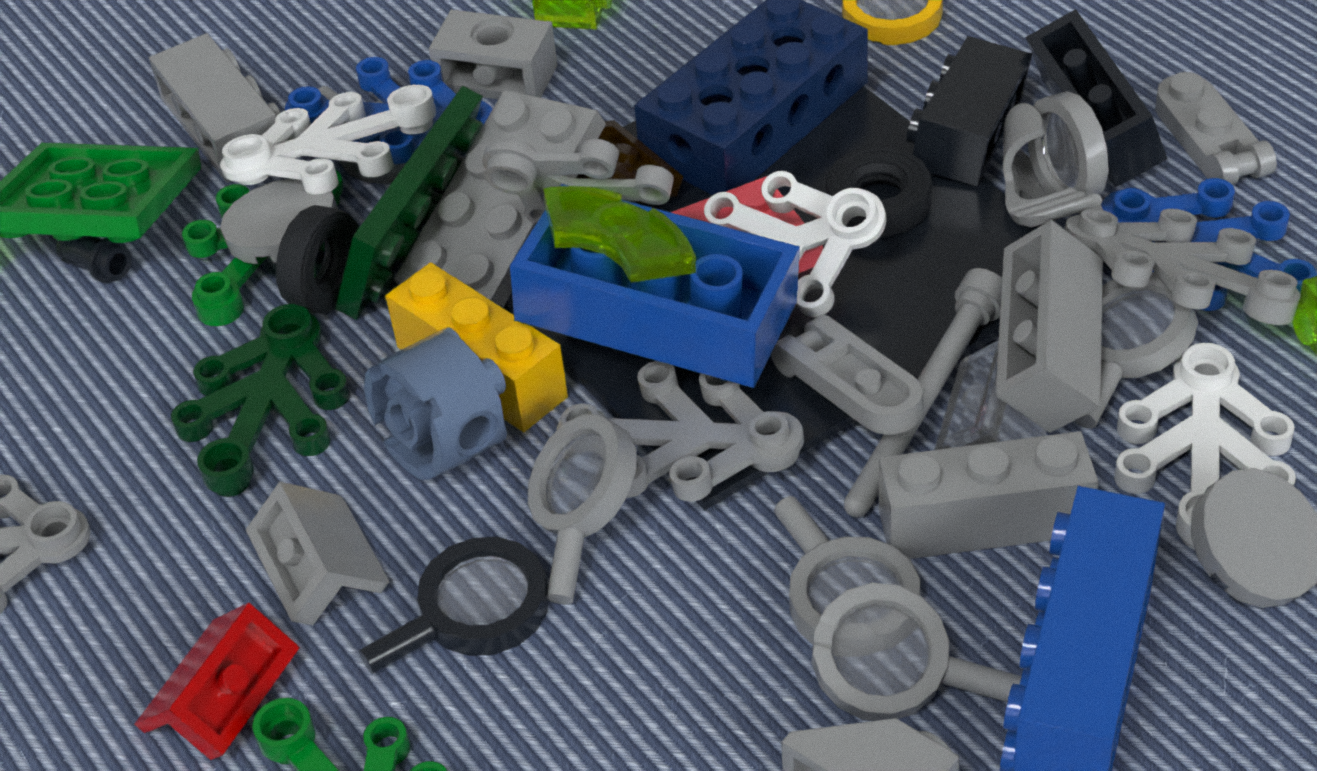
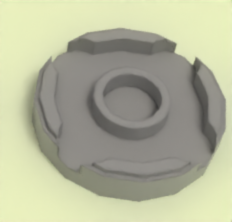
[220,178,338,264]
[1191,468,1317,608]

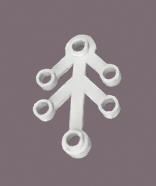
[220,85,436,195]
[704,171,886,317]
[1114,343,1296,550]

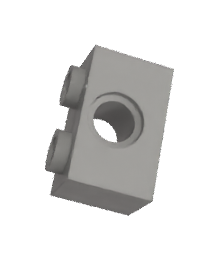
[428,9,558,99]

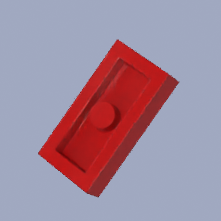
[134,602,300,760]

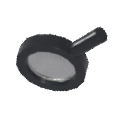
[359,537,548,674]

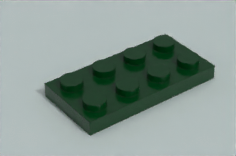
[335,85,483,320]

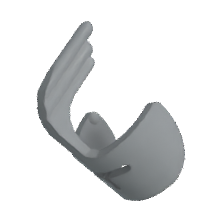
[1003,103,1102,227]

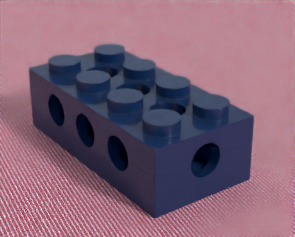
[634,0,868,195]

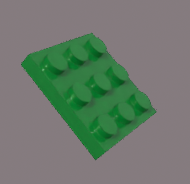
[0,142,201,243]

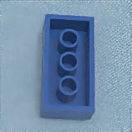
[510,184,800,388]
[1000,486,1165,771]

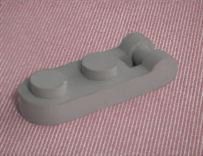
[1155,72,1277,185]
[771,314,924,435]

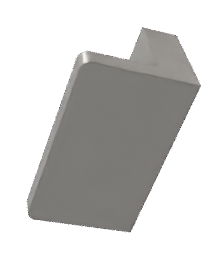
[246,481,389,625]

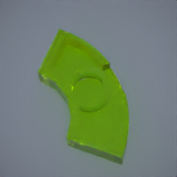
[543,186,696,283]

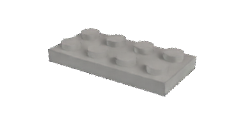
[393,90,606,308]

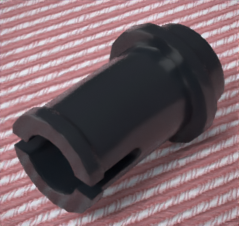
[56,236,131,283]

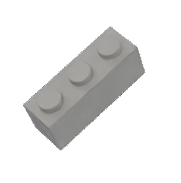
[148,33,281,183]
[995,220,1103,433]
[878,431,1099,559]

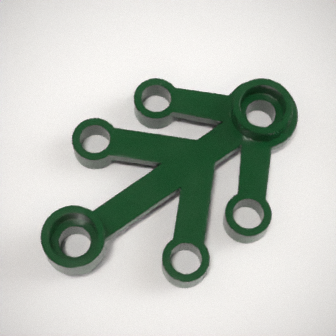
[171,304,350,497]

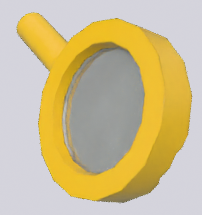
[842,0,943,45]

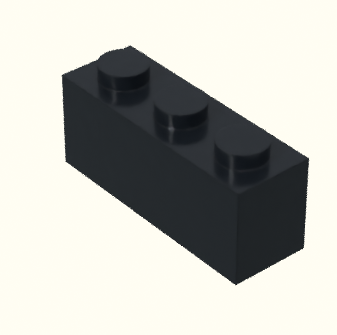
[1025,9,1167,188]
[906,36,1032,186]

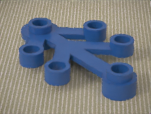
[285,57,493,164]
[1101,178,1317,316]

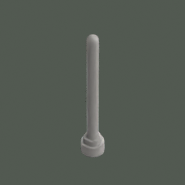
[844,268,1002,518]

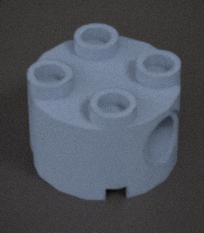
[364,327,507,480]

